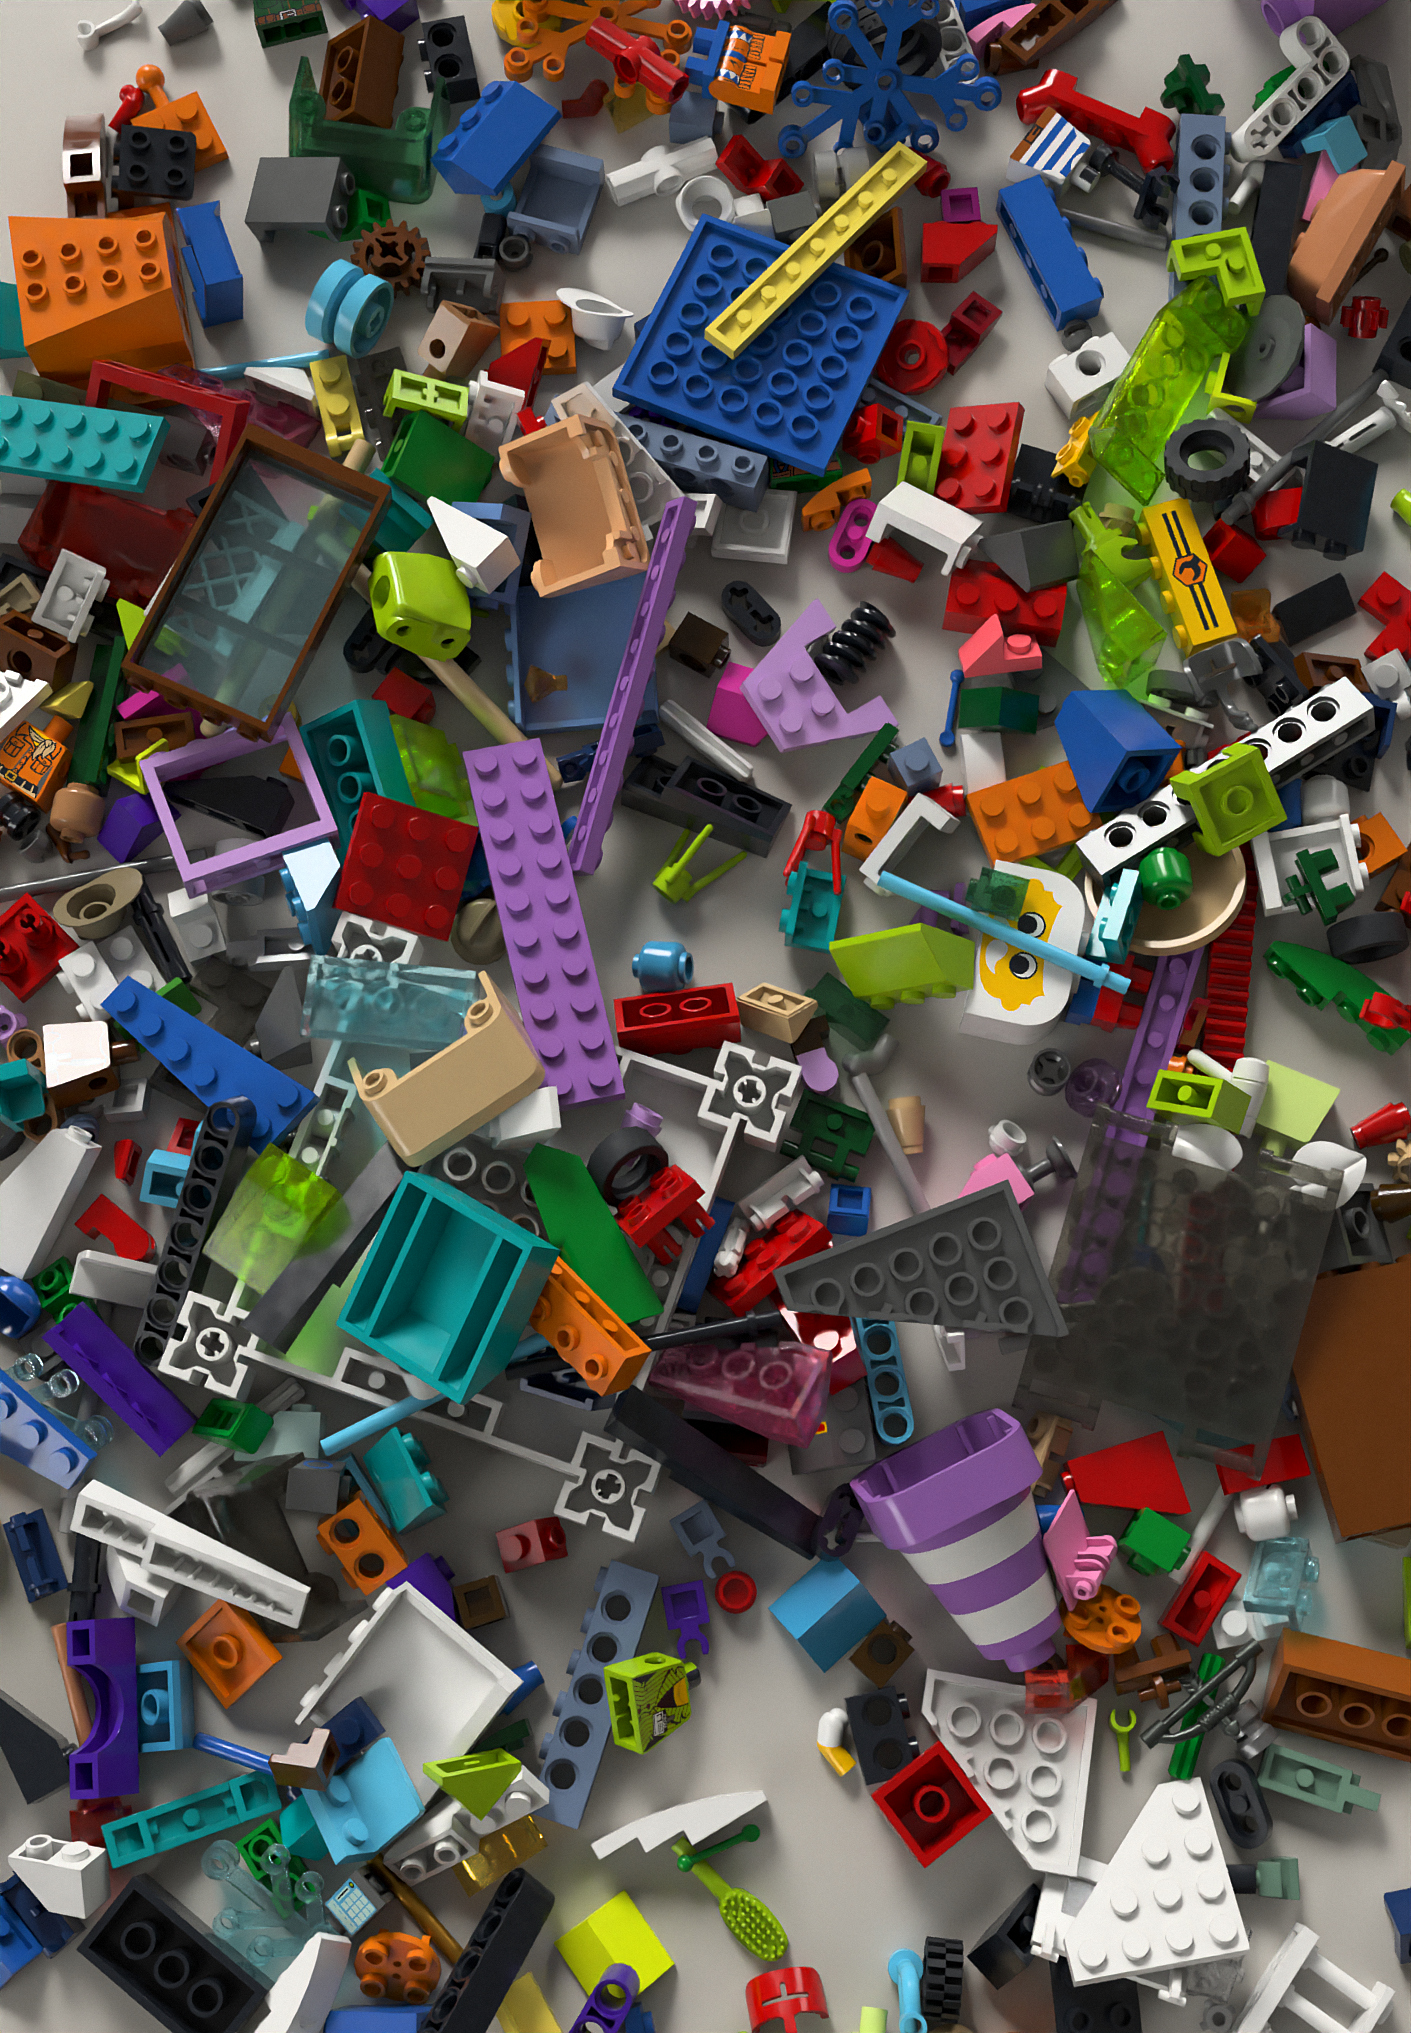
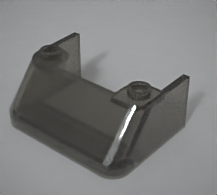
[186,1451,369,1643]

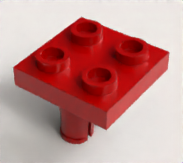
[0,893,80,1004]
[613,1164,715,1266]

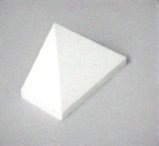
[244,367,320,418]

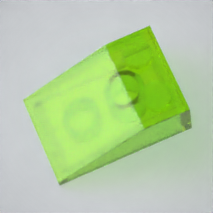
[1076,549,1168,689]
[389,714,472,819]
[202,1142,343,1296]

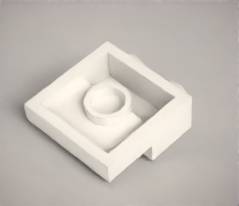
[57,925,167,1029]

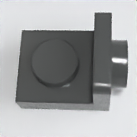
[18,1317,74,1383]

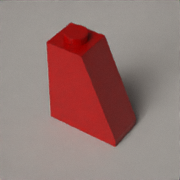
[1059,1430,1192,1517]

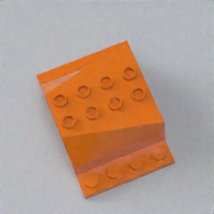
[8,202,199,410]

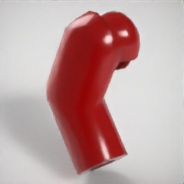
[108,84,145,134]

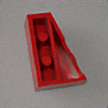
[767,1241,867,1396]

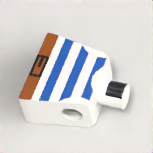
[1006,106,1101,199]

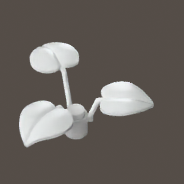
[1169,1124,1367,1312]

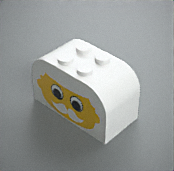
[958,860,1089,1045]

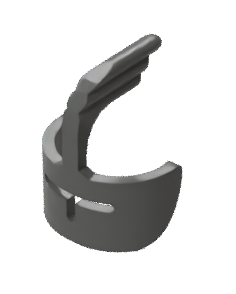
[1183,638,1263,732]

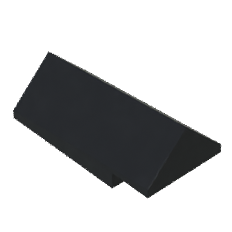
[621,754,792,859]

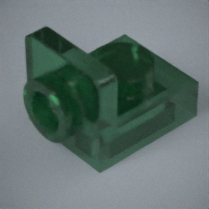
[965,867,1030,922]

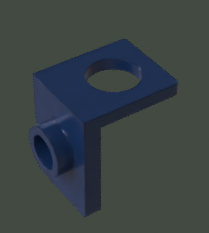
[1361,693,1398,759]

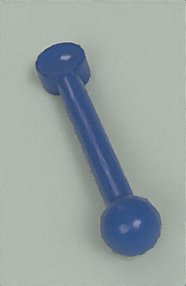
[939,669,965,747]

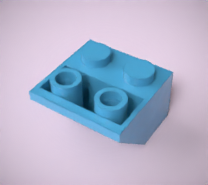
[279,837,342,959]

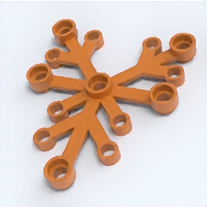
[504,0,692,115]

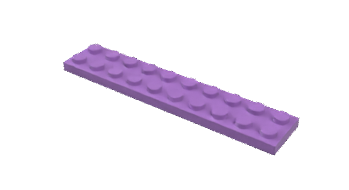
[463,738,625,1112]

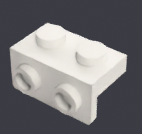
[31,548,110,643]

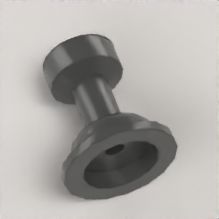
[1016,1135,1078,1192]

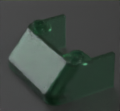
[288,56,451,205]

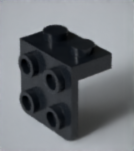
[111,124,196,211]

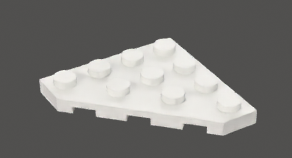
[920,1669,1098,1878]
[1063,1777,1250,1987]

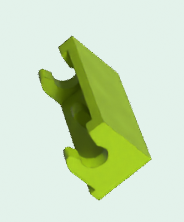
[383,369,469,433]

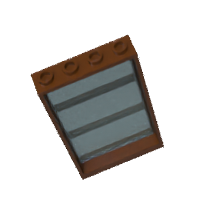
[121,423,393,744]

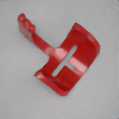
[745,1967,829,2033]

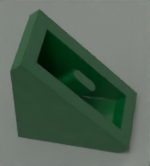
[958,686,1040,736]

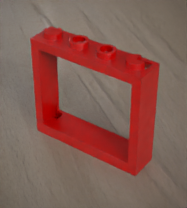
[68,359,250,538]

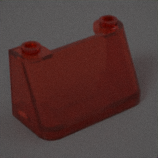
[17,479,197,619]

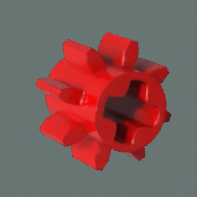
[1340,295,1389,339]

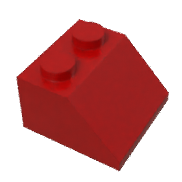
[870,1740,993,1868]

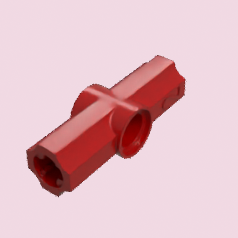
[585,16,689,105]

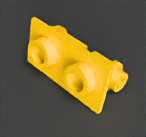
[1051,410,1110,487]

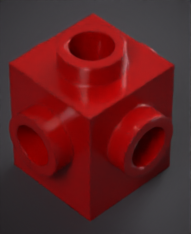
[842,403,903,464]

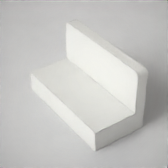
[69,1250,158,1310]

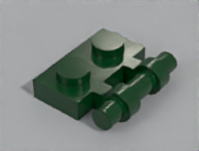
[779,1089,875,1183]

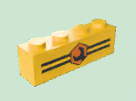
[1135,498,1238,659]

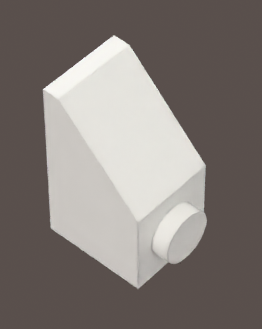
[484,1086,561,1150]

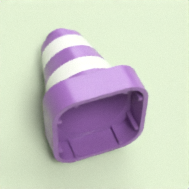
[850,1408,1062,1672]

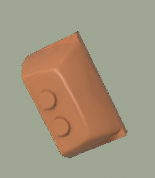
[1287,160,1406,326]

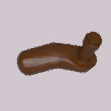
[45,823,90,864]

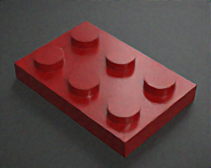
[933,402,1025,515]
[705,1208,834,1317]

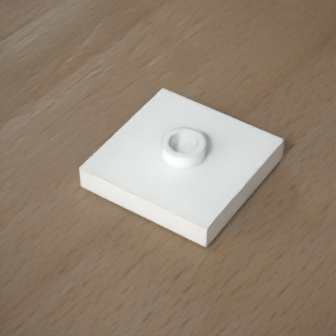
[711,489,798,564]

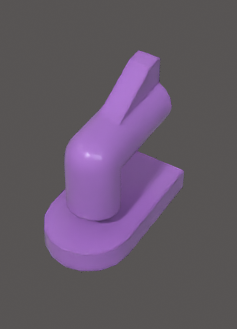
[909,882,970,937]

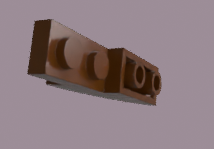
[63,113,108,219]

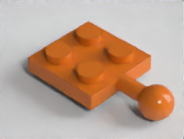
[131,64,229,173]

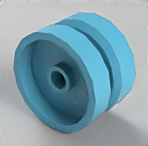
[305,259,394,359]

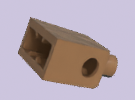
[417,300,501,382]

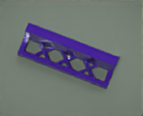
[41,1301,199,1457]

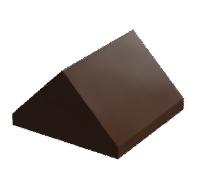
[844,206,908,289]

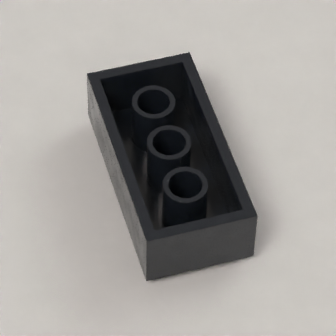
[76,1872,275,2033]

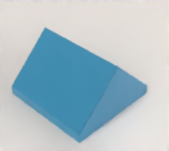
[768,1559,887,1673]
[136,1660,195,1753]

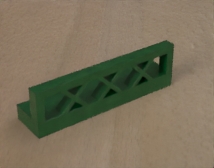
[66,635,131,798]

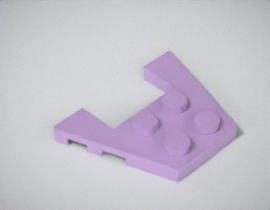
[739,598,899,753]

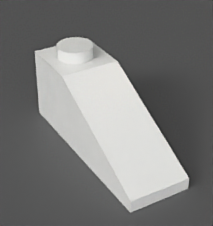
[427,496,521,594]

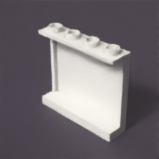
[294,1581,524,1810]

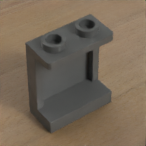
[244,157,355,243]

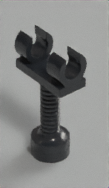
[1088,143,1180,230]

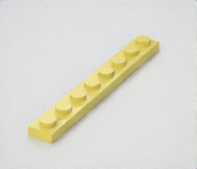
[704,141,927,360]

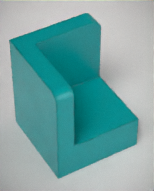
[279,1793,329,1861]

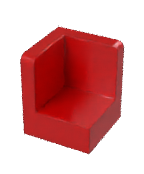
[1202,518,1267,583]

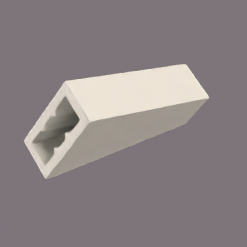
[0,1125,102,1280]

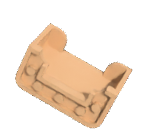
[498,414,650,598]

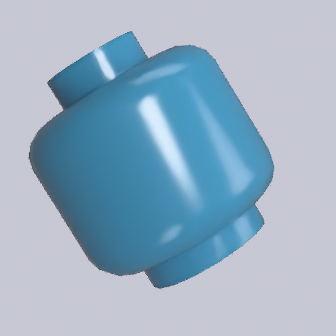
[632,941,694,993]

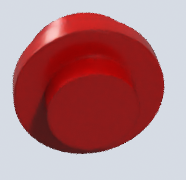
[715,1571,757,1614]

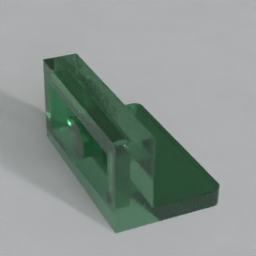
[803,972,890,1052]

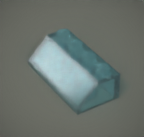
[299,955,481,1051]

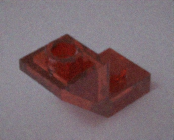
[1024,1644,1109,1714]

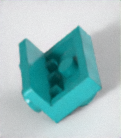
[778,861,846,955]

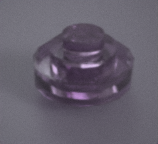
[1065,1058,1123,1118]

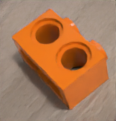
[316,1490,409,1596]

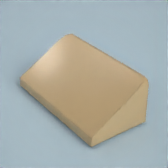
[736,982,818,1043]

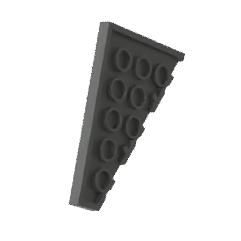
[772,1179,1069,1337]

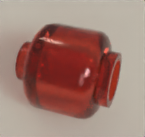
[69,1796,133,1852]

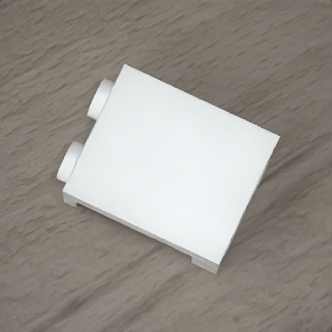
[865,481,984,577]
[859,793,961,898]
[1249,814,1370,917]

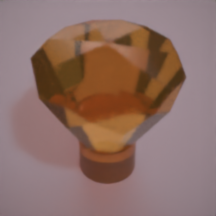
[524,665,568,703]

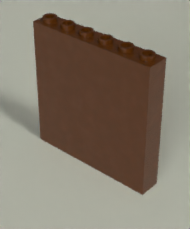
[1266,1253,1411,1544]

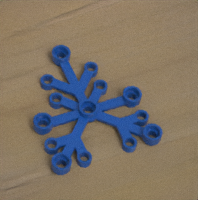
[778,0,1002,159]

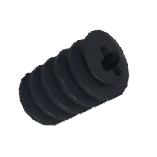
[814,601,896,686]

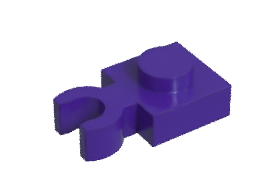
[661,1580,710,1659]

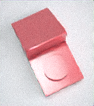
[958,614,1042,678]

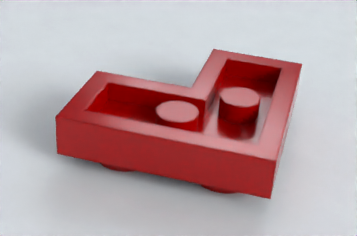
[1357,571,1411,664]

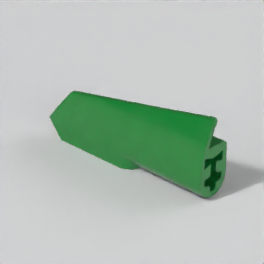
[523,1143,664,1328]

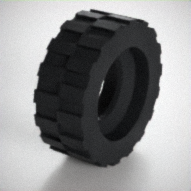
[1164,418,1250,503]

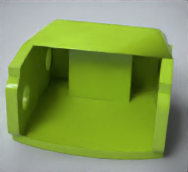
[367,551,471,662]

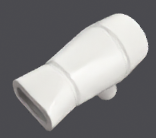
[1187,1049,1269,1139]

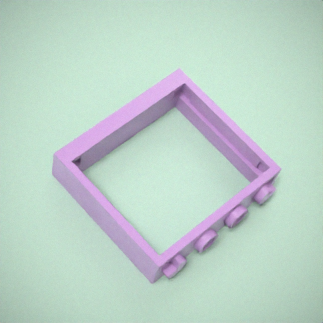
[139,711,341,899]

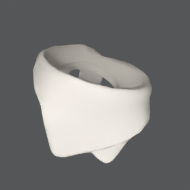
[675,176,734,231]

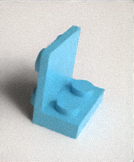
[300,1737,425,1865]

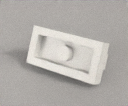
[1210,1589,1300,1650]

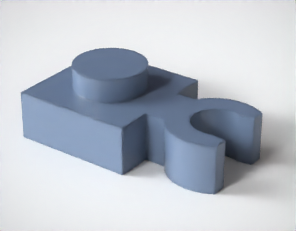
[669,1499,735,1580]

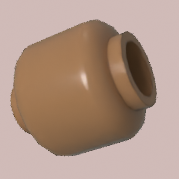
[50,783,106,843]

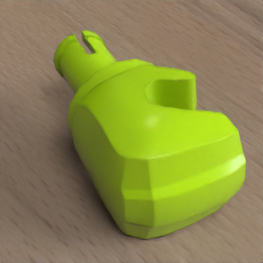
[1068,501,1153,597]

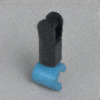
[473,182,518,265]

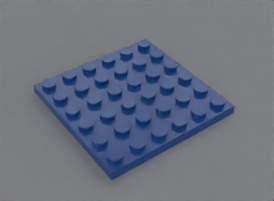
[612,213,910,478]

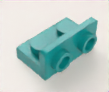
[1085,869,1144,965]

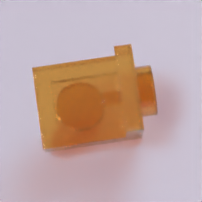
[1230,588,1280,644]

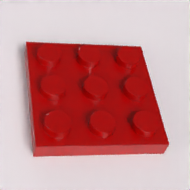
[332,792,479,942]

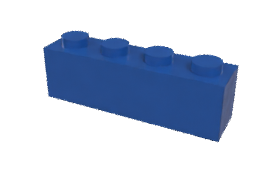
[996,174,1104,332]

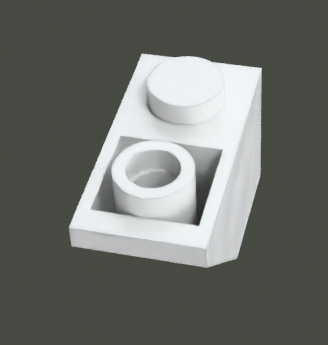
[104,1545,184,1627]
[8,1835,111,1919]

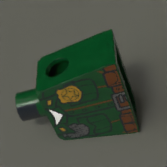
[253,0,328,49]

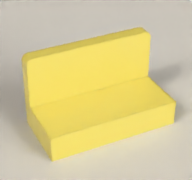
[495,1971,564,2033]

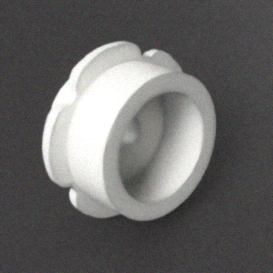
[988,1120,1026,1156]

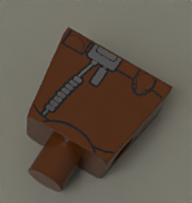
[43,1021,141,1110]

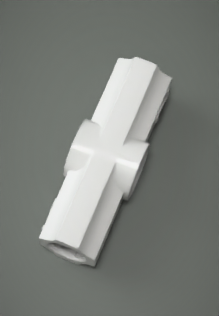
[606,135,718,207]

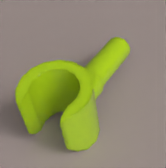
[1108,1708,1136,1771]

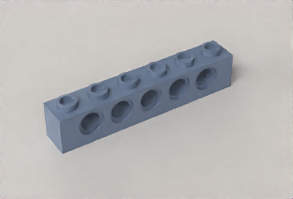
[1166,113,1231,334]
[544,394,770,513]
[531,1560,661,1829]

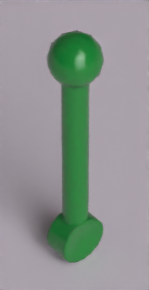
[677,1824,760,1872]

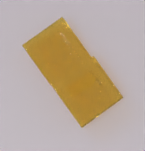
[451,1814,548,1898]

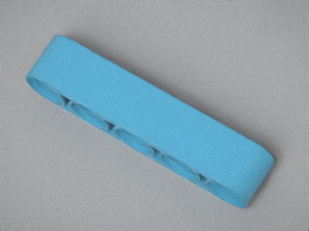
[854,1317,914,1447]

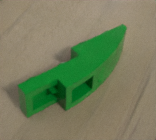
[1262,940,1411,1056]

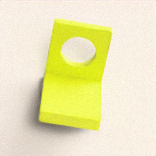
[1204,352,1257,424]
[107,738,169,795]

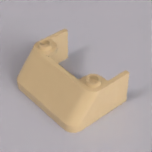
[347,970,545,1167]

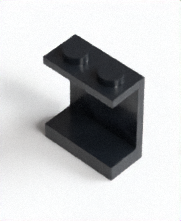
[1277,440,1378,561]

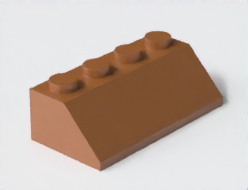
[1260,1627,1411,1763]

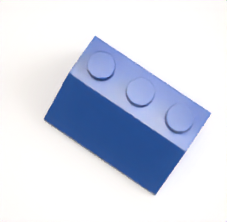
[430,81,562,196]

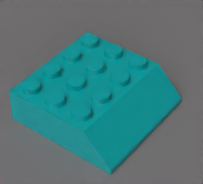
[335,1171,561,1405]

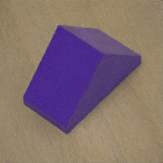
[97,792,182,864]

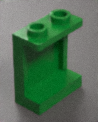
[380,409,495,506]

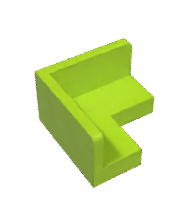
[1166,226,1266,317]

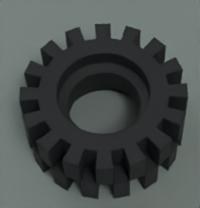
[920,1936,964,2024]

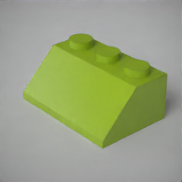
[829,923,975,1010]

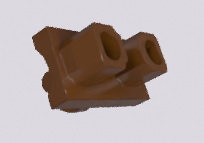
[1113,1633,1192,1710]

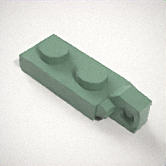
[1256,1743,1381,1815]

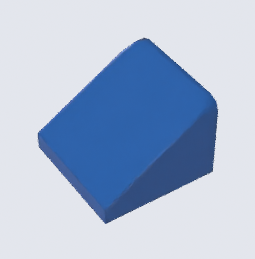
[826,1183,871,1237]

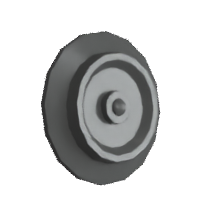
[1224,295,1305,402]

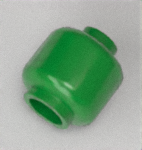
[1138,847,1194,910]

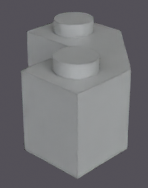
[0,472,58,545]

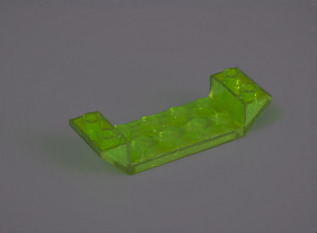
[1088,274,1252,506]

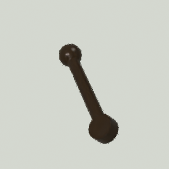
[1351,248,1389,288]

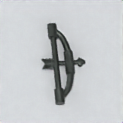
[1139,1637,1264,1750]

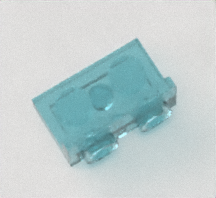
[1242,1537,1320,1632]

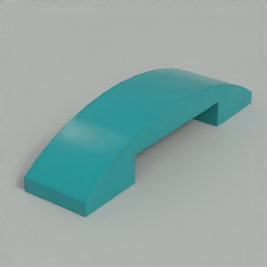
[101,1771,282,1869]

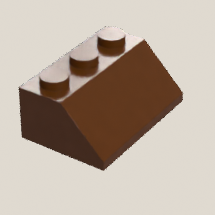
[311,15,405,144]

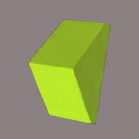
[423,1748,521,1821]

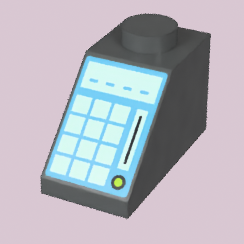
[324,1864,396,1937]

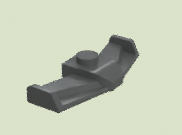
[1347,54,1402,170]

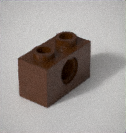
[0,609,79,697]

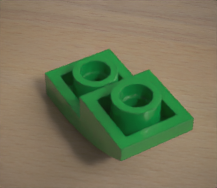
[31,1255,104,1325]
[235,1818,324,1920]

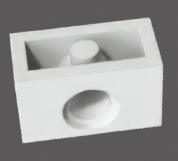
[1044,331,1137,420]

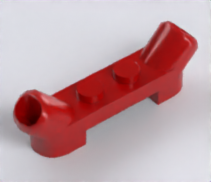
[1016,69,1176,176]

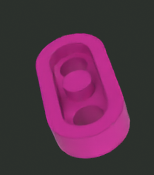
[828,499,877,573]

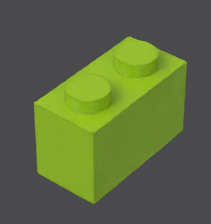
[1146,1069,1252,1135]

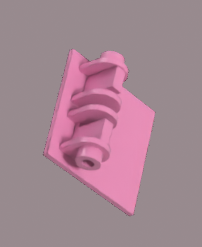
[1043,1490,1118,1611]

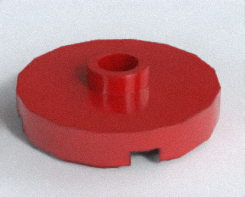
[876,319,950,396]

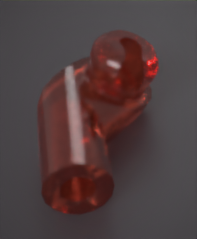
[561,79,610,119]

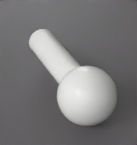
[1228,160,1265,214]

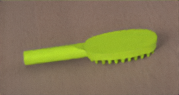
[671,1836,788,1962]

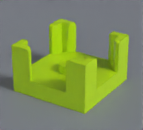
[1169,742,1287,857]

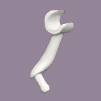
[77,0,143,51]

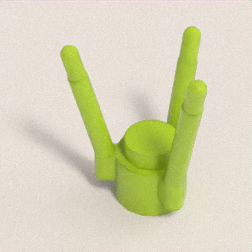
[652,824,747,905]

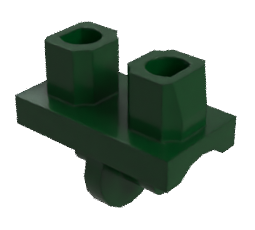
[1160,54,1225,116]
[1281,848,1356,926]

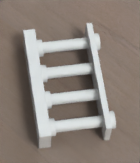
[1229,1922,1396,2033]

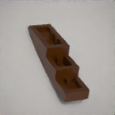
[998,0,1118,66]

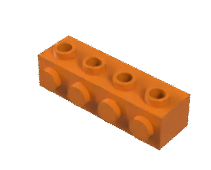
[528,1256,652,1397]

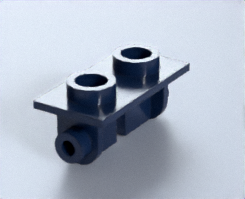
[2,1508,68,1603]

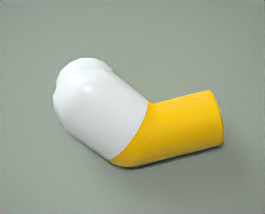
[817,1708,856,1777]

